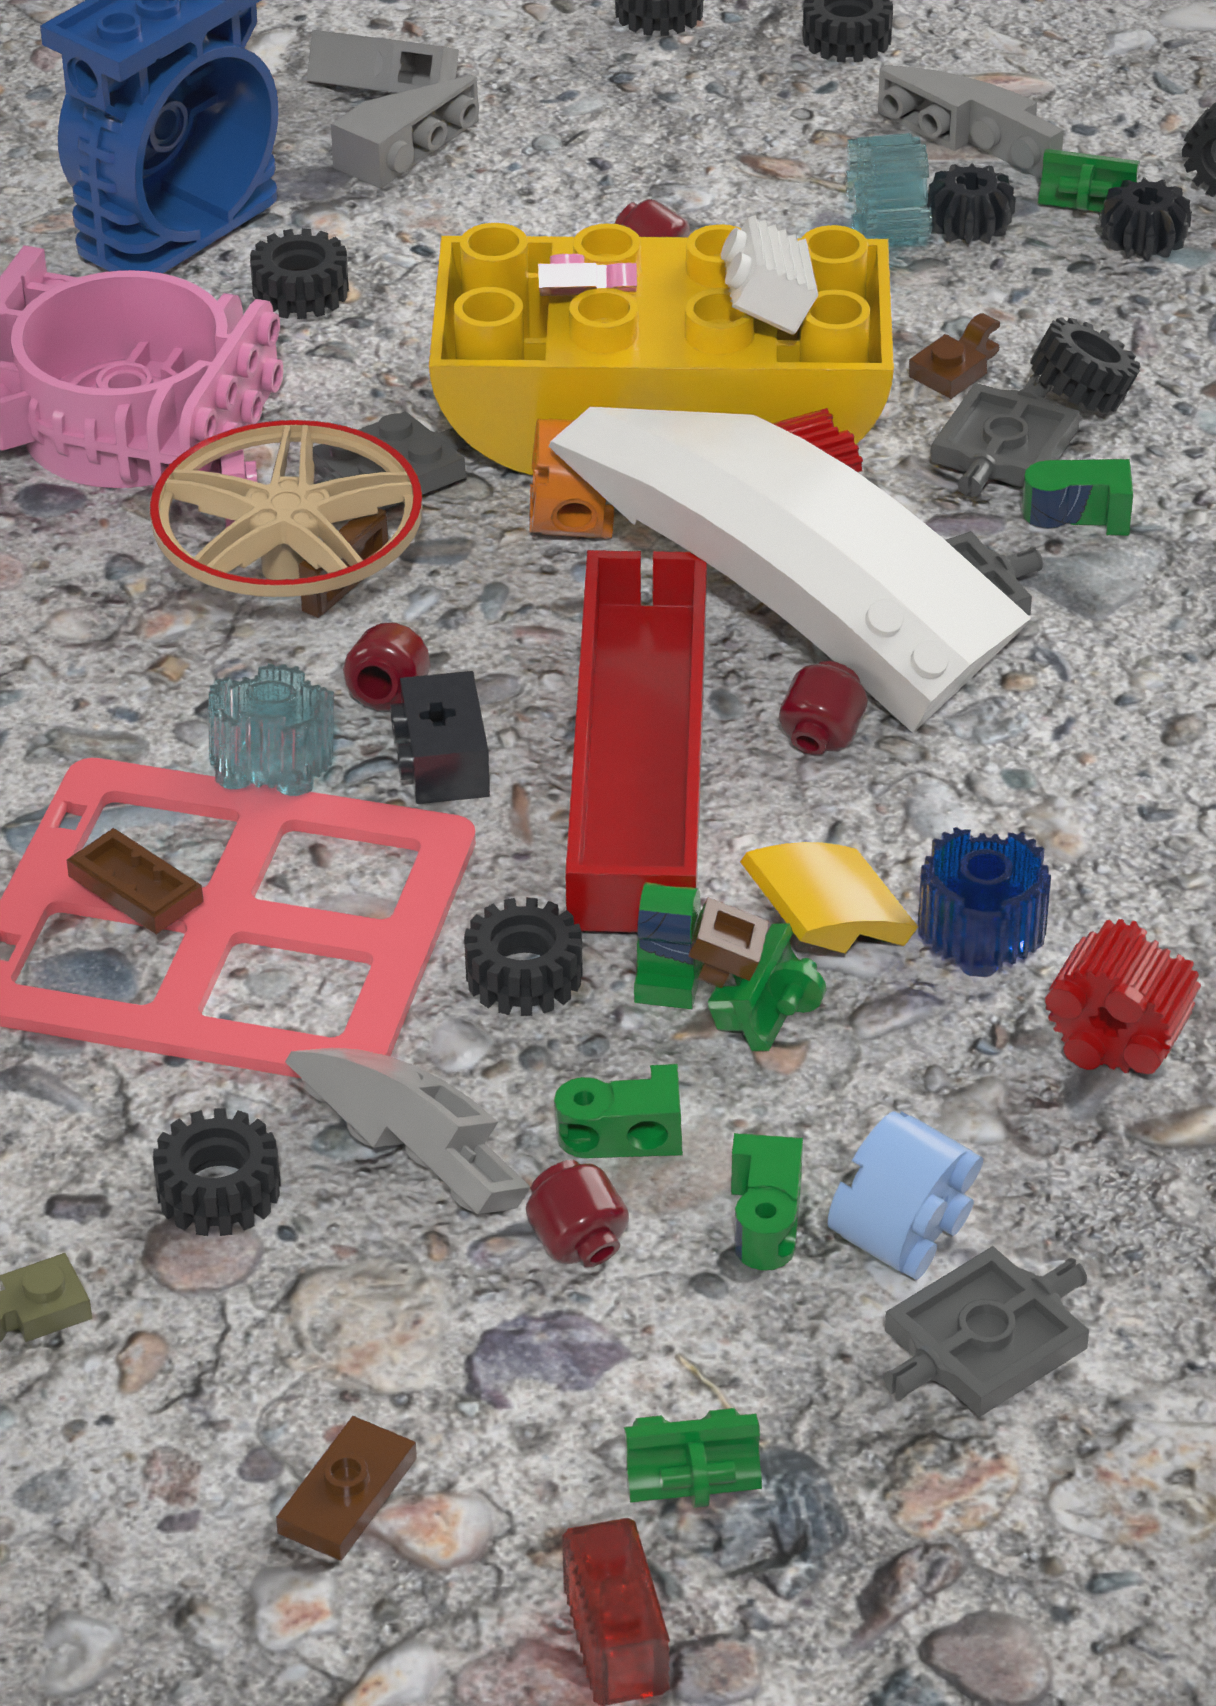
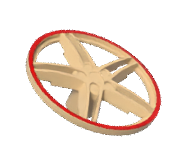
[150,420,423,597]

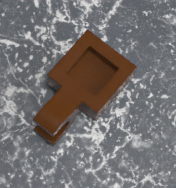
[909,313,1000,399]

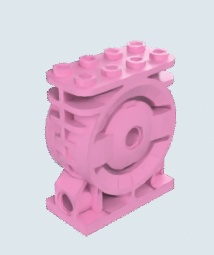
[0,245,283,488]

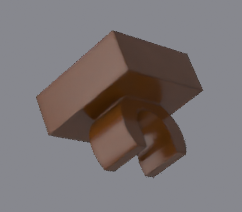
[688,897,769,989]

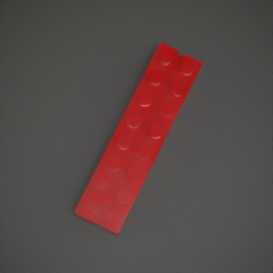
[565,550,707,932]

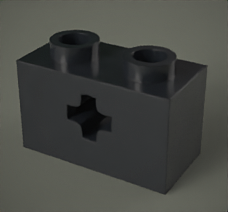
[390,671,490,804]

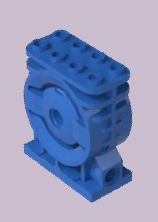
[40,0,279,274]

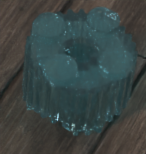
[845,133,932,243]
[208,663,334,796]

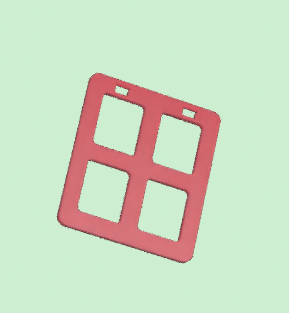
[0,758,476,1079]

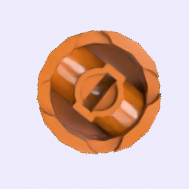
[529,418,614,539]

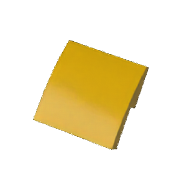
[740,842,918,954]

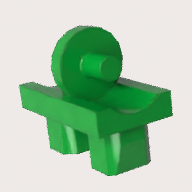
[1038,149,1140,212]
[708,923,827,1051]
[624,1408,762,1508]

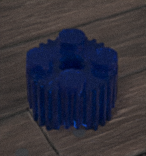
[918,827,1051,977]

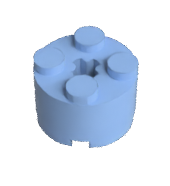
[828,1111,983,1280]

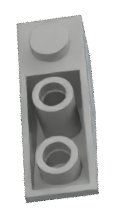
[306,30,459,93]
[331,75,479,189]

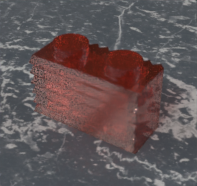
[562,1518,670,1706]

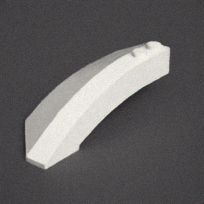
[549,407,1031,733]

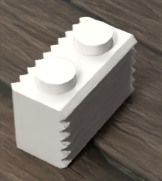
[721,215,818,335]

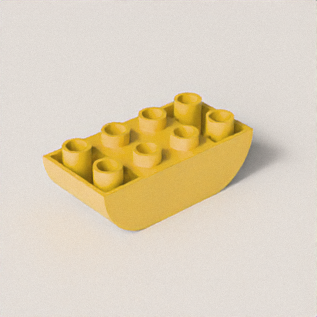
[429,223,894,476]

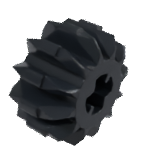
[925,163,1016,245]
[1100,177,1192,260]

